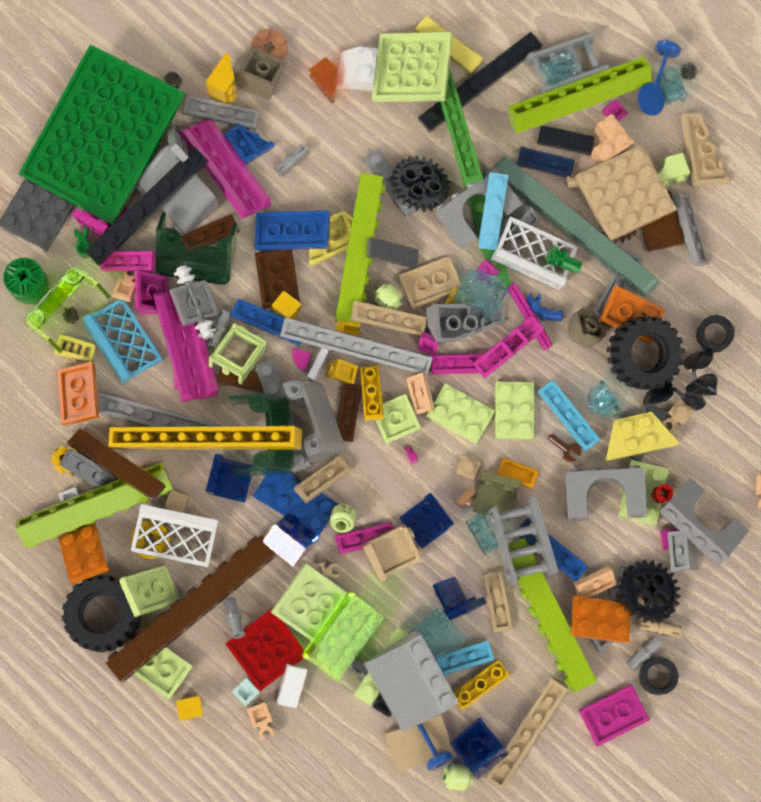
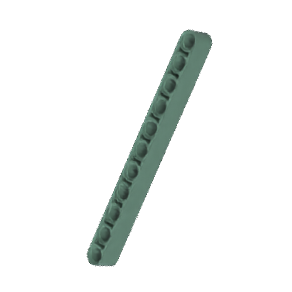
[491,156,659,298]

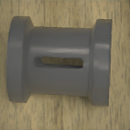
[346,655,368,681]

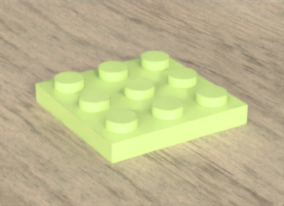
[271,563,353,646]

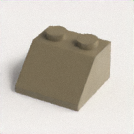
[236,47,287,100]

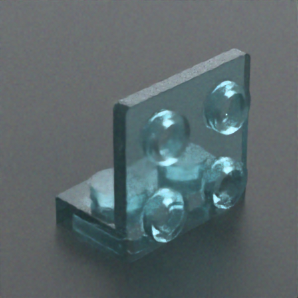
[453,269,508,321]
[408,607,466,664]

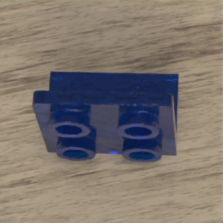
[205,453,254,503]
[399,492,454,549]
[433,577,487,621]

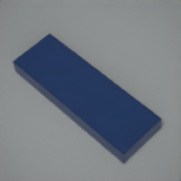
[516,147,575,178]

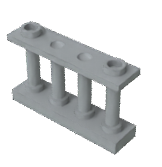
[525,32,610,95]
[487,497,559,587]

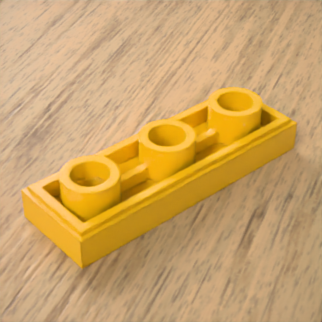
[360,365,384,421]
[453,659,510,710]

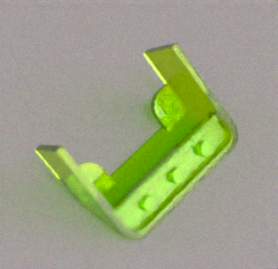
[23,267,110,354]

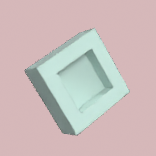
[232,678,260,706]

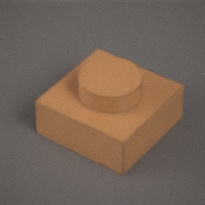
[455,487,475,508]

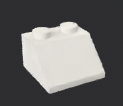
[337,46,377,92]

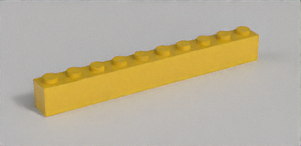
[108,426,302,450]

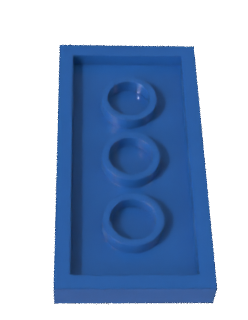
[254,210,331,251]
[253,464,339,537]

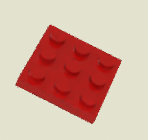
[225,608,308,692]

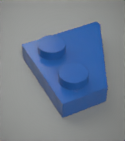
[224,124,275,165]

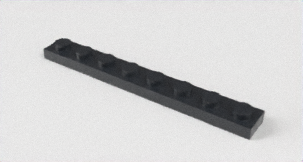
[418,32,542,133]
[85,147,209,266]

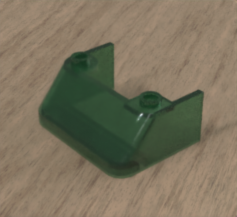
[156,212,237,285]
[228,393,294,478]

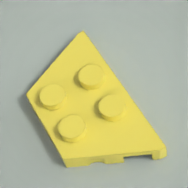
[309,211,375,267]
[605,412,679,462]

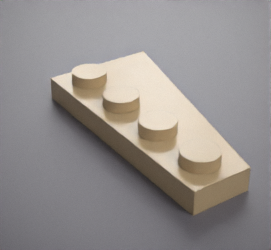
[681,113,730,186]

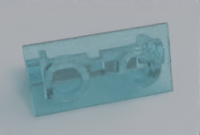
[465,513,499,555]

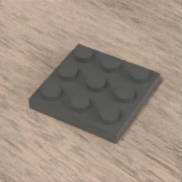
[0,178,75,252]

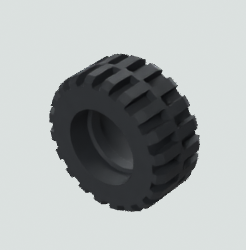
[607,316,685,390]
[62,575,141,652]

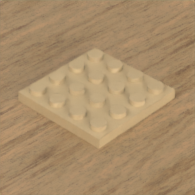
[575,145,677,241]

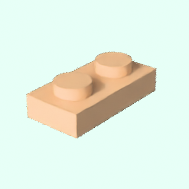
[406,373,435,415]
[574,566,617,598]

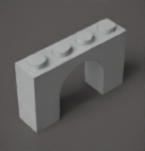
[434,168,522,251]
[566,465,647,521]
[660,478,749,566]

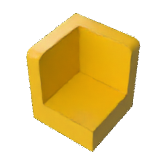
[272,291,302,319]
[336,320,360,336]
[176,696,203,721]

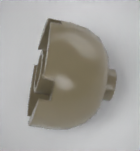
[568,308,606,347]

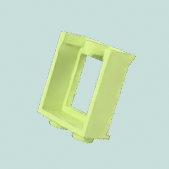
[209,323,266,385]

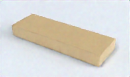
[294,455,351,504]
[482,571,513,633]

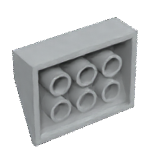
[364,631,459,732]

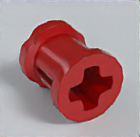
[651,484,674,504]

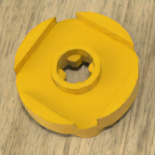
[131,520,171,560]

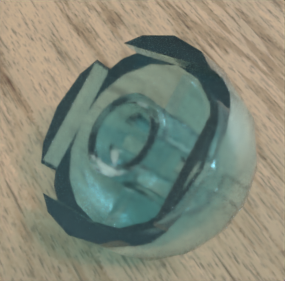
[587,380,623,419]

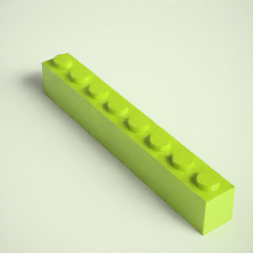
[508,56,652,134]
[334,173,386,323]
[16,462,173,548]
[508,538,597,693]

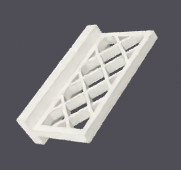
[491,216,578,290]
[131,504,218,568]

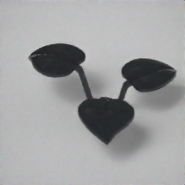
[643,350,718,411]

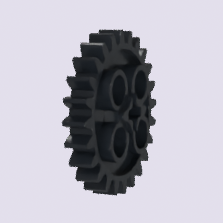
[390,155,450,212]
[617,560,681,624]

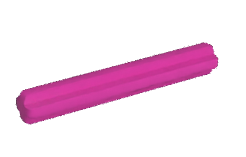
[507,283,553,350]

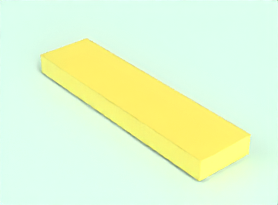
[415,16,483,74]

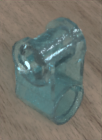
[539,54,576,86]
[660,67,686,105]

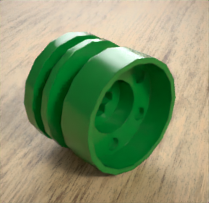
[3,258,49,304]

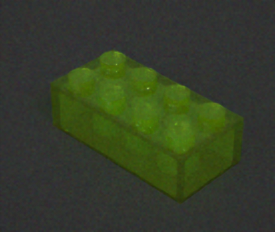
[301,591,385,682]

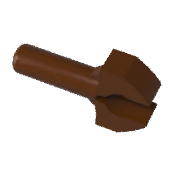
[548,434,581,462]

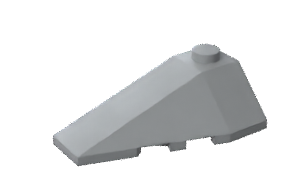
[426,304,506,342]

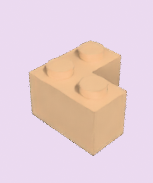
[590,114,634,165]

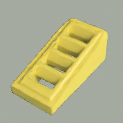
[53,334,96,362]

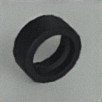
[696,315,735,353]
[639,657,679,695]

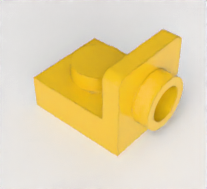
[326,359,358,384]

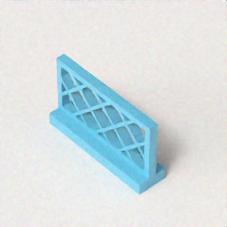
[83,299,163,385]

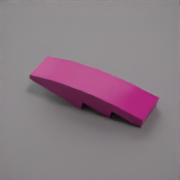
[473,315,545,379]

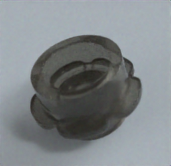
[681,62,697,80]
[164,72,182,89]
[62,306,80,324]

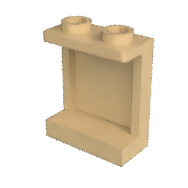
[361,524,423,582]

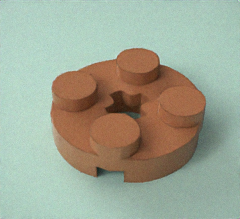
[251,29,288,60]

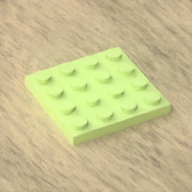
[372,32,453,102]

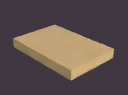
[398,256,464,310]
[385,715,454,773]

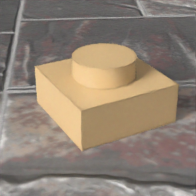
[456,456,481,481]

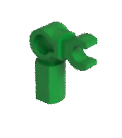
[74,226,95,258]
[545,247,582,274]

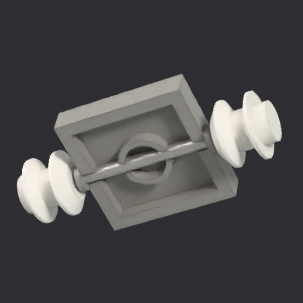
[169,265,219,339]

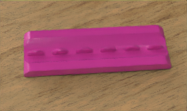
[178,119,272,219]
[153,292,219,402]

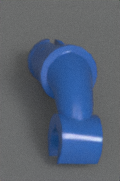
[527,292,563,322]

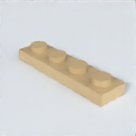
[350,301,427,336]

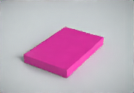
[578,684,650,747]

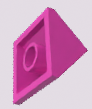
[135,270,168,315]

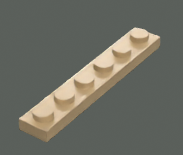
[485,678,568,791]

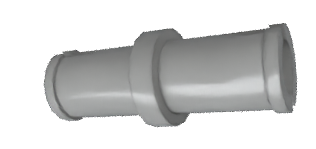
[274,143,309,177]
[208,310,231,349]
[223,598,245,639]
[626,636,663,672]

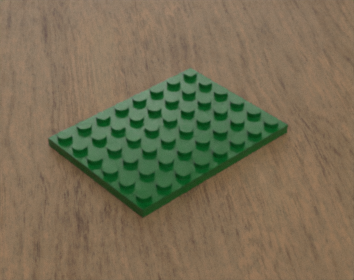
[18,44,186,225]

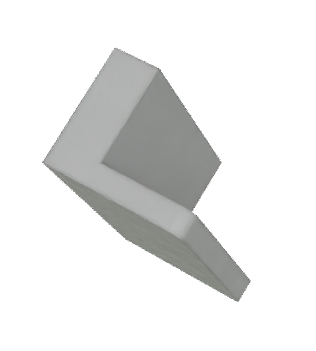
[499,204,540,246]
[668,531,698,572]

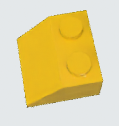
[206,53,238,104]

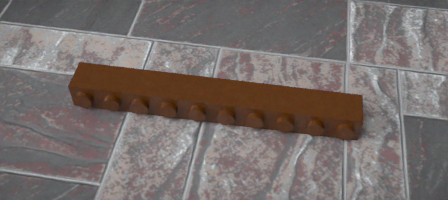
[105,535,277,684]

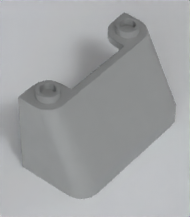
[136,145,219,235]
[282,380,344,464]

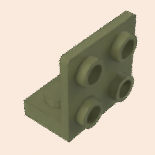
[473,471,521,521]

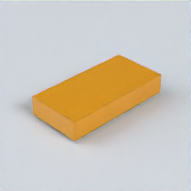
[497,458,539,490]

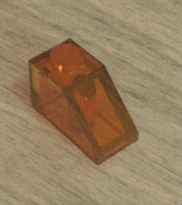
[309,57,338,104]

